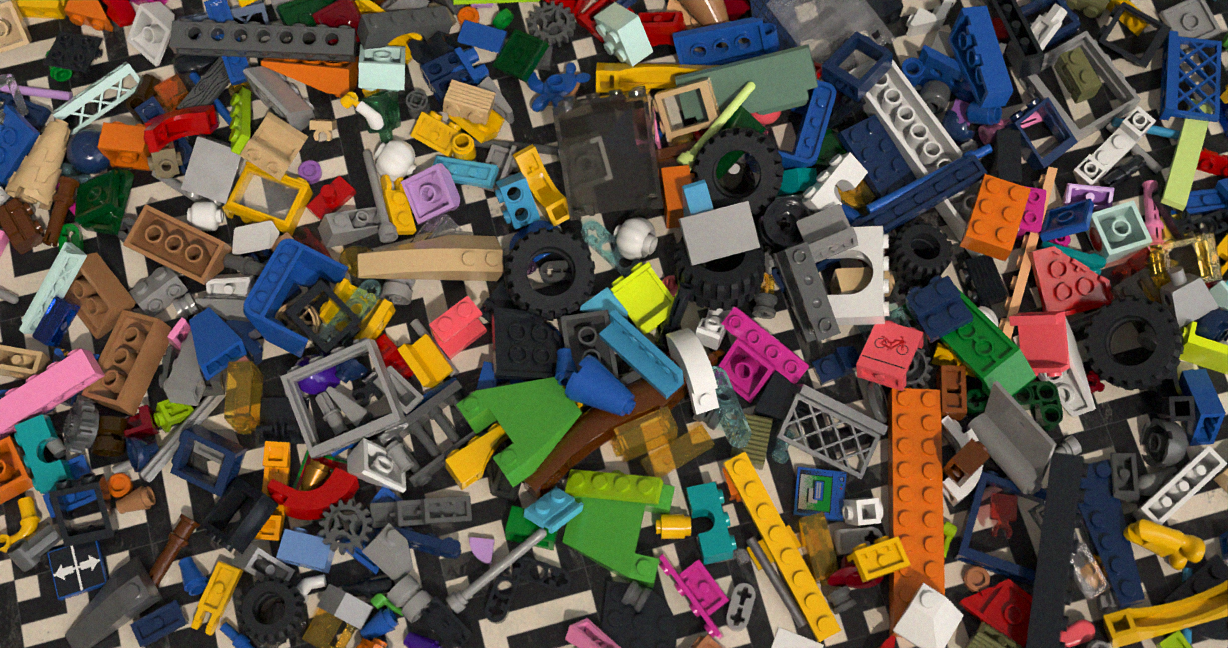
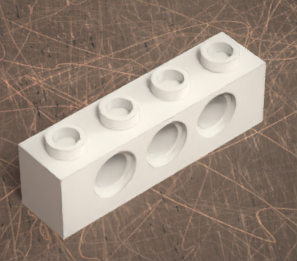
[1131,446,1228,525]

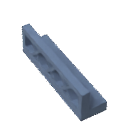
[176,0,270,40]

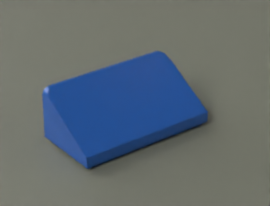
[457,20,507,53]

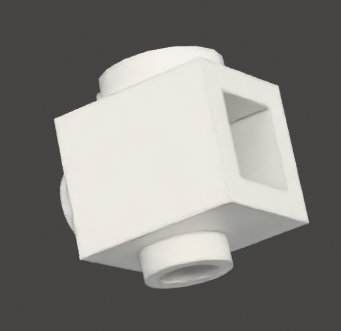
[842,497,883,526]

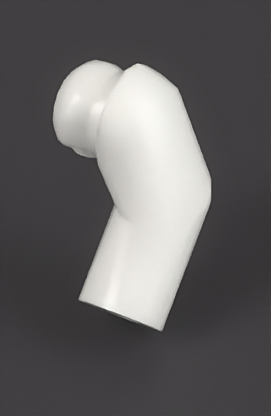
[296,574,326,603]

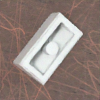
[232,220,280,255]
[206,273,255,300]

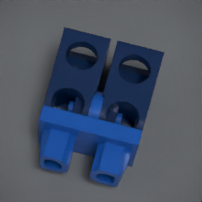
[420,47,489,110]

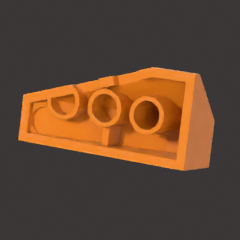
[261,56,359,98]

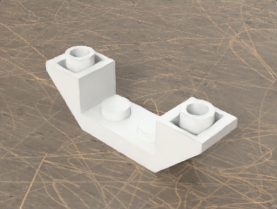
[906,0,956,37]
[1073,106,1156,186]
[695,306,735,350]

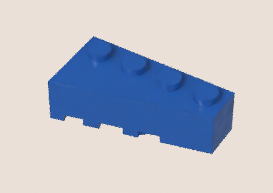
[947,6,1013,109]

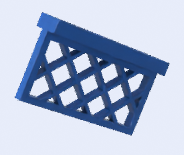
[1159,31,1222,122]

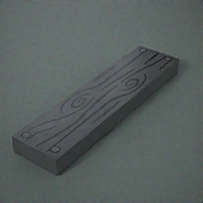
[177,56,250,110]

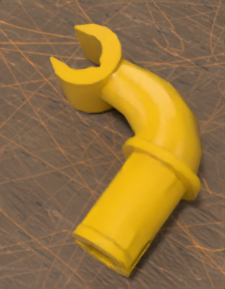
[0,497,41,553]

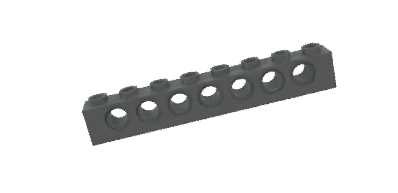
[170,19,357,62]

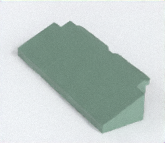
[675,44,818,123]

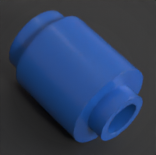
[966,101,1002,125]

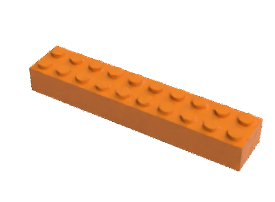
[887,388,945,638]

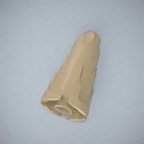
[5,119,71,210]

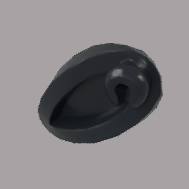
[174,55,220,75]

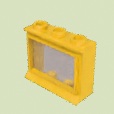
[222,161,313,236]

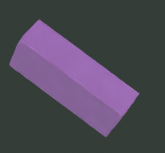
[1061,183,1115,210]

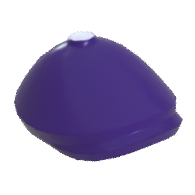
[295,354,341,394]

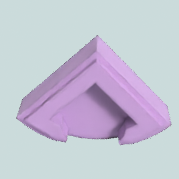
[469,537,495,565]

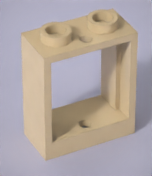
[653,77,721,139]

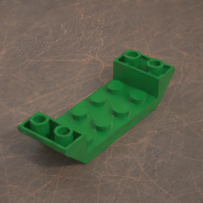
[901,288,1036,397]

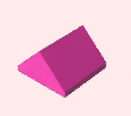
[714,338,776,403]

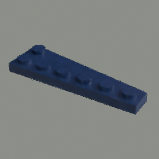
[1078,459,1145,609]

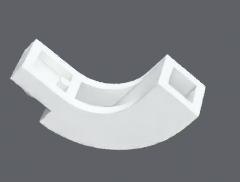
[666,328,719,415]
[941,416,983,507]

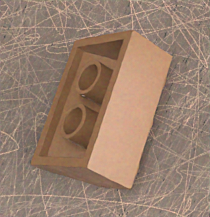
[64,252,136,339]

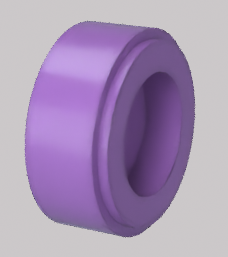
[298,160,322,184]

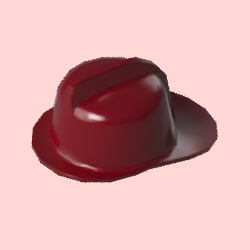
[827,554,884,589]

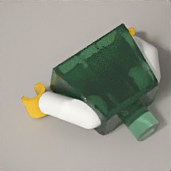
[340,88,401,144]

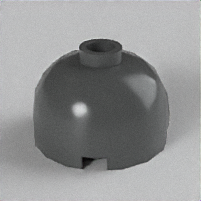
[1139,418,1188,467]

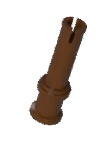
[42,176,80,247]
[148,514,200,588]

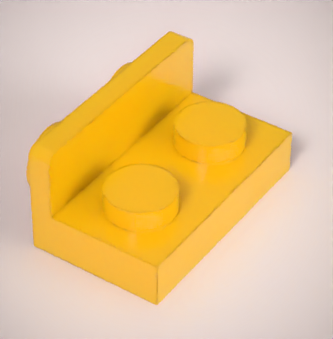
[448,109,505,144]
[410,110,467,157]
[847,536,911,582]

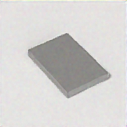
[678,201,760,266]

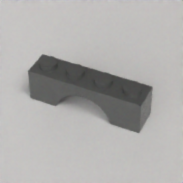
[357,6,453,50]

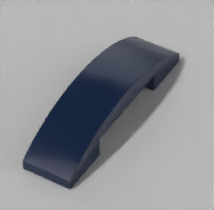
[134,96,193,176]

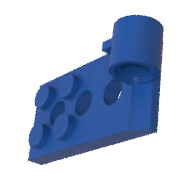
[673,17,780,65]
[900,44,976,103]

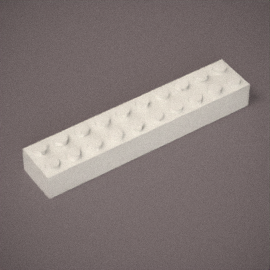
[849,59,1020,258]

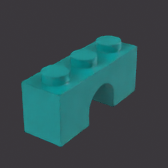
[14,414,74,494]
[686,482,737,565]

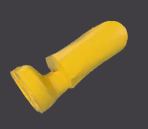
[1123,519,1205,570]

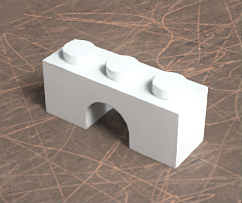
[801,152,868,215]

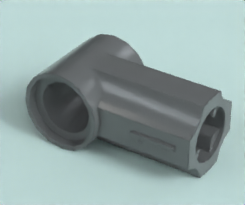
[6,522,62,572]

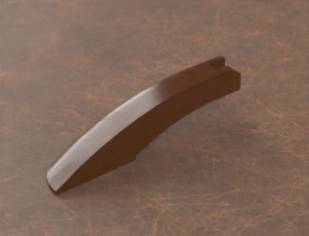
[522,349,726,501]

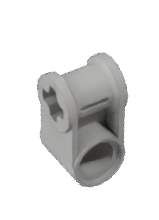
[833,527,883,557]

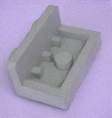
[478,144,518,192]
[129,266,188,317]

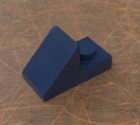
[225,320,263,367]
[811,346,860,386]

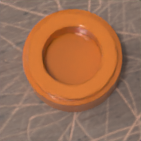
[457,6,480,27]
[107,473,133,499]

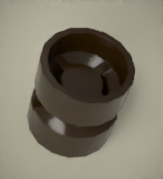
[91,416,128,457]

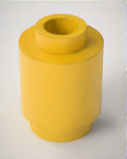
[451,133,476,161]
[655,514,691,539]

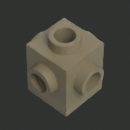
[147,141,183,179]

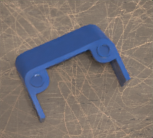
[746,80,836,171]
[243,238,349,358]

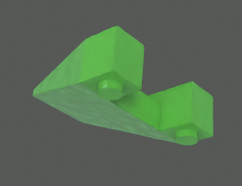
[456,377,582,487]
[562,484,675,588]

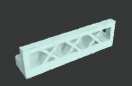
[51,61,140,135]
[19,242,87,334]

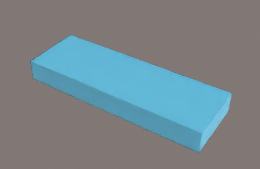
[432,156,499,189]

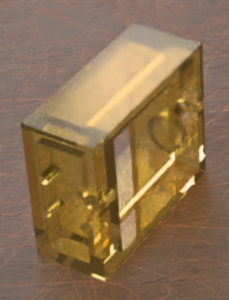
[1150,232,1223,291]
[224,361,264,434]
[611,406,678,463]

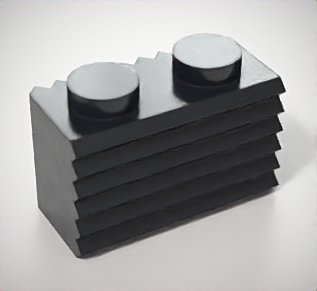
[959,255,1008,307]

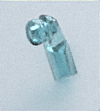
[60,163,92,184]
[772,428,796,464]

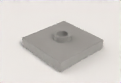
[1159,0,1222,51]

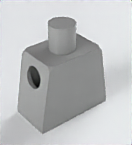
[1160,266,1218,328]

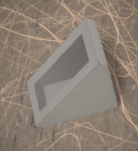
[373,365,424,415]
[317,584,374,630]

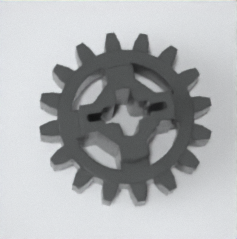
[528,1,576,47]
[319,499,375,555]

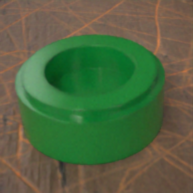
[492,8,514,30]

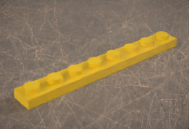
[723,452,841,642]

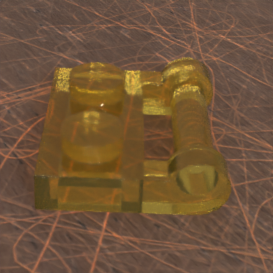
[302,608,356,648]

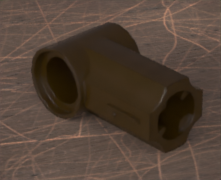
[126,74,162,122]

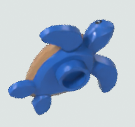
[527,62,591,112]

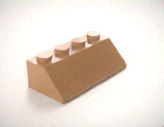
[123,204,232,285]
[81,310,173,416]

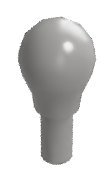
[1138,465,1177,496]

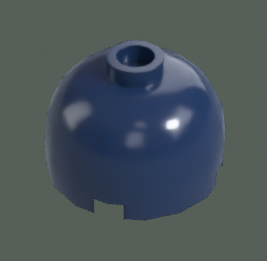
[66,129,111,175]
[1194,306,1228,342]

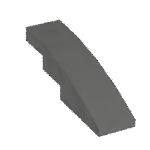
[367,496,472,529]

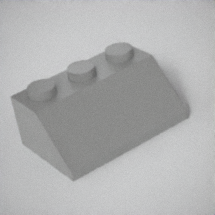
[243,66,316,132]

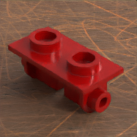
[1196,148,1228,178]

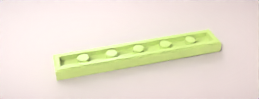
[1160,99,1212,211]

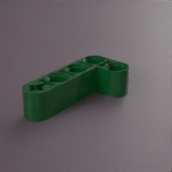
[966,381,1063,431]

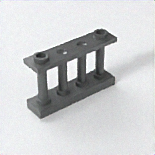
[773,242,841,343]
[378,380,491,488]

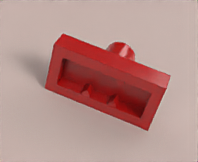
[306,176,356,221]

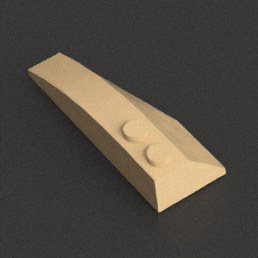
[357,235,504,281]

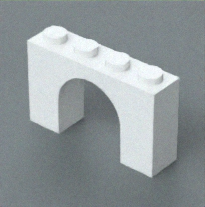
[827,226,890,325]

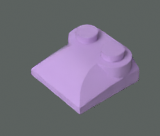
[401,163,460,224]

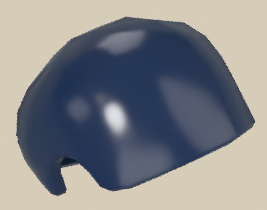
[941,109,975,142]

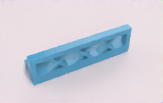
[599,309,684,399]

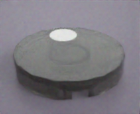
[718,162,756,194]

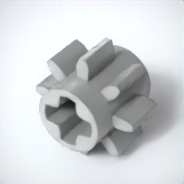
[1096,588,1130,614]

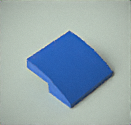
[42,454,97,518]

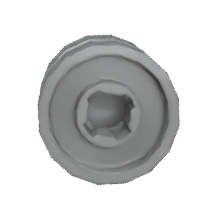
[380,279,416,305]
[387,575,433,623]

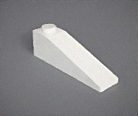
[1013,316,1096,417]

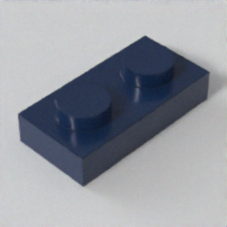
[130,600,189,648]

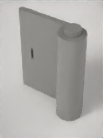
[966,381,1057,495]

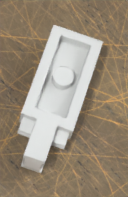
[1030,3,1068,50]

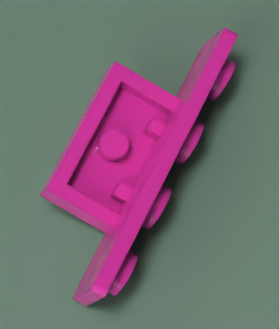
[721,307,809,384]
[659,553,730,639]

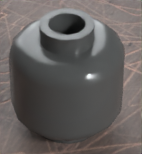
[920,80,951,114]

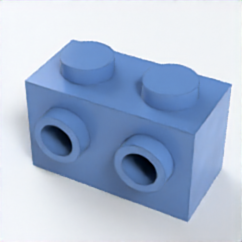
[276,527,335,574]

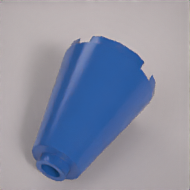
[565,355,636,416]

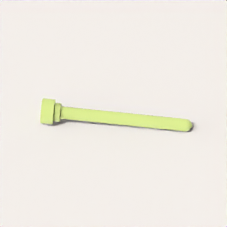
[676,82,755,171]

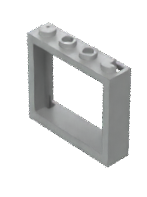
[1016,31,1141,142]
[280,337,407,459]

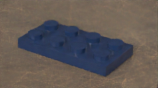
[837,114,917,199]

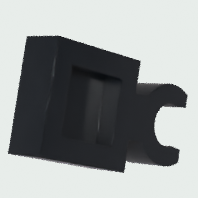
[352,370,385,408]

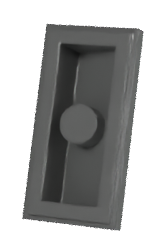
[1110,453,1140,504]

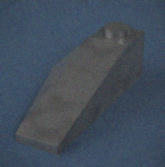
[65,556,162,648]

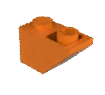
[64,0,113,32]

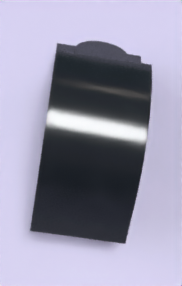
[407,31,458,65]

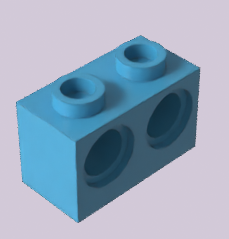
[494,172,541,229]

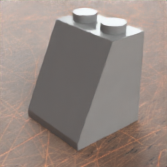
[181,135,244,206]

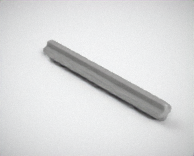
[139,390,227,482]

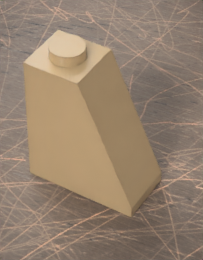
[829,267,895,297]

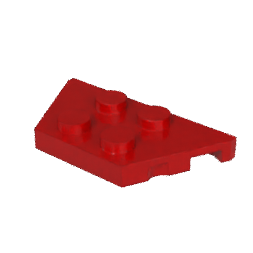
[958,579,1033,648]

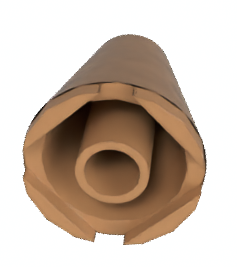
[680,0,730,27]

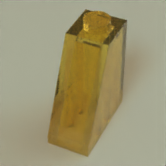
[795,512,839,587]

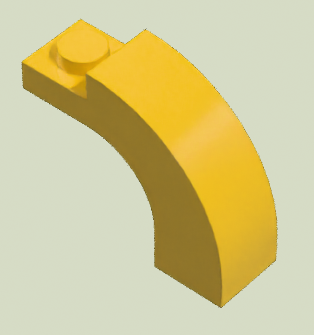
[512,144,574,227]

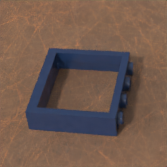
[953,471,1047,587]

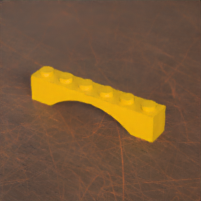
[596,63,721,93]
[445,386,583,490]
[1103,580,1228,648]

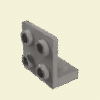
[796,204,858,263]

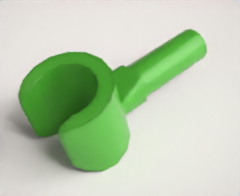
[370,593,403,616]

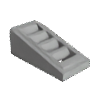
[477,76,514,124]
[326,386,373,428]

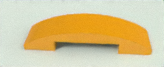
[254,441,291,541]

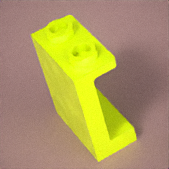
[610,262,674,336]
[1179,321,1228,375]

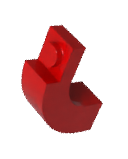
[144,105,219,153]
[267,467,359,520]

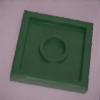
[492,29,549,83]
[74,169,120,225]

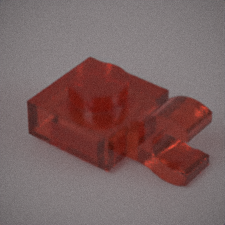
[294,227,332,259]
[1111,246,1153,285]

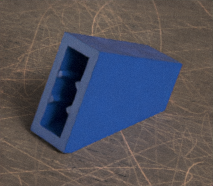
[189,307,247,381]
[1178,369,1225,446]

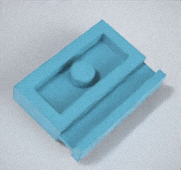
[524,487,584,534]

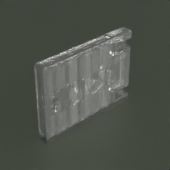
[766,0,896,73]

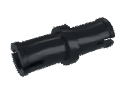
[1100,154,1147,188]
[342,577,395,598]

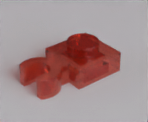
[989,493,1018,539]

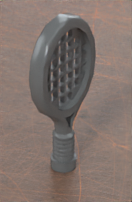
[867,381,888,424]

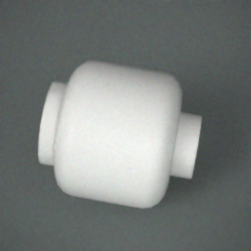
[187,201,224,231]

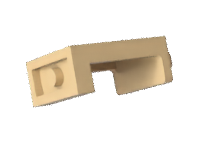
[240,112,308,181]

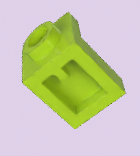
[154,399,194,433]

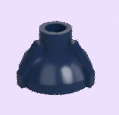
[335,358,369,384]
[126,437,159,473]

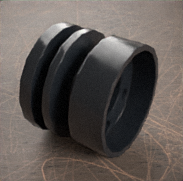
[756,197,811,250]

